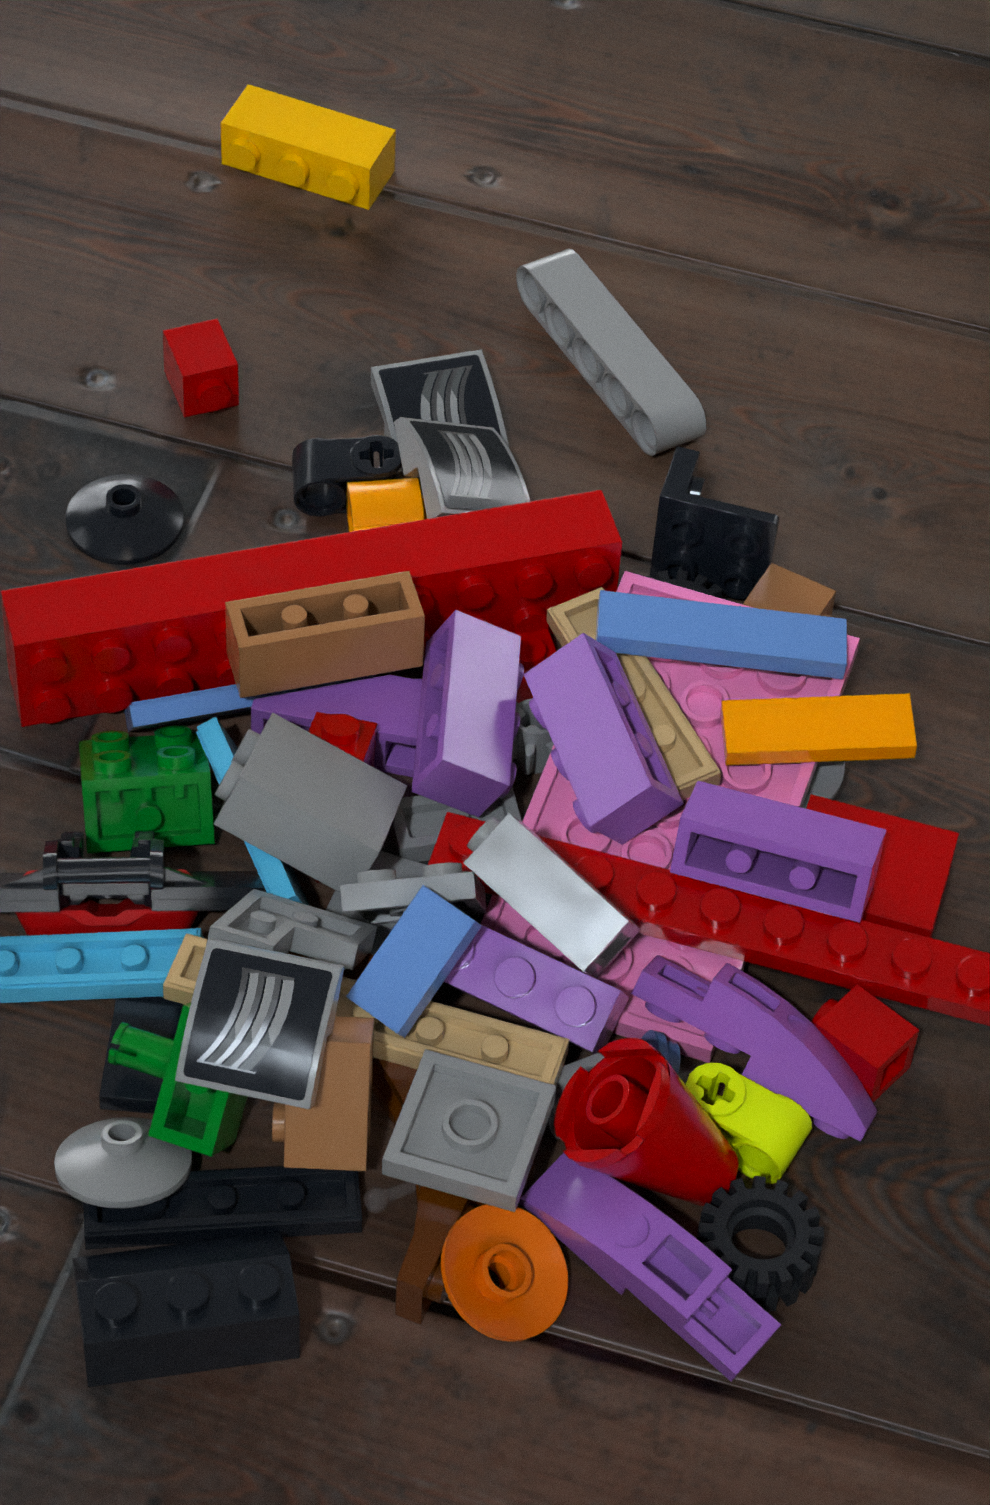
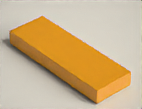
[720,693,917,765]

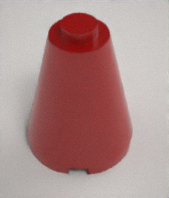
[554,1038,739,1206]

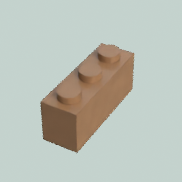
[225,571,425,698]

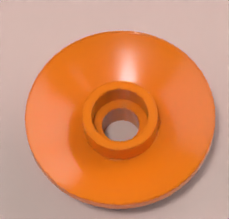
[441,1204,568,1342]

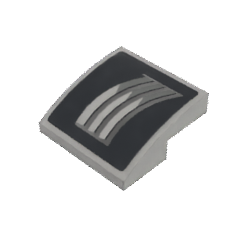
[371,349,509,479]
[394,417,531,519]
[175,938,345,1110]

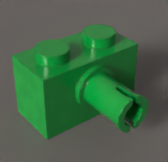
[108,1002,248,1157]

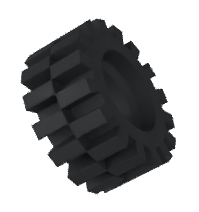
[697,1176,824,1312]

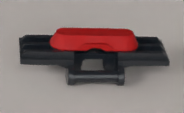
[0,831,264,935]

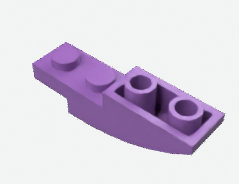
[631,955,878,1142]
[519,1153,781,1382]

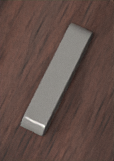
[516,248,706,456]

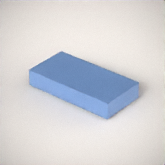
[346,885,482,1038]

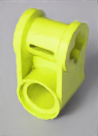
[686,1063,812,1184]

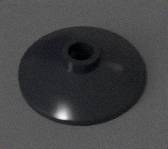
[65,474,184,565]

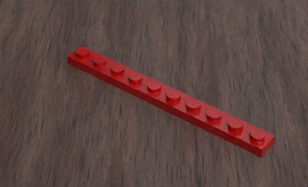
[428,812,990,1026]

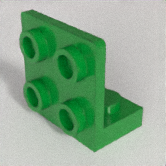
[79,726,215,853]

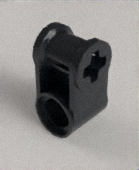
[292,435,402,517]

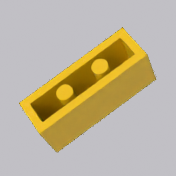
[221,84,396,210]

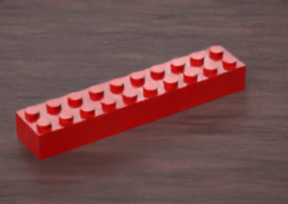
[1,490,622,727]

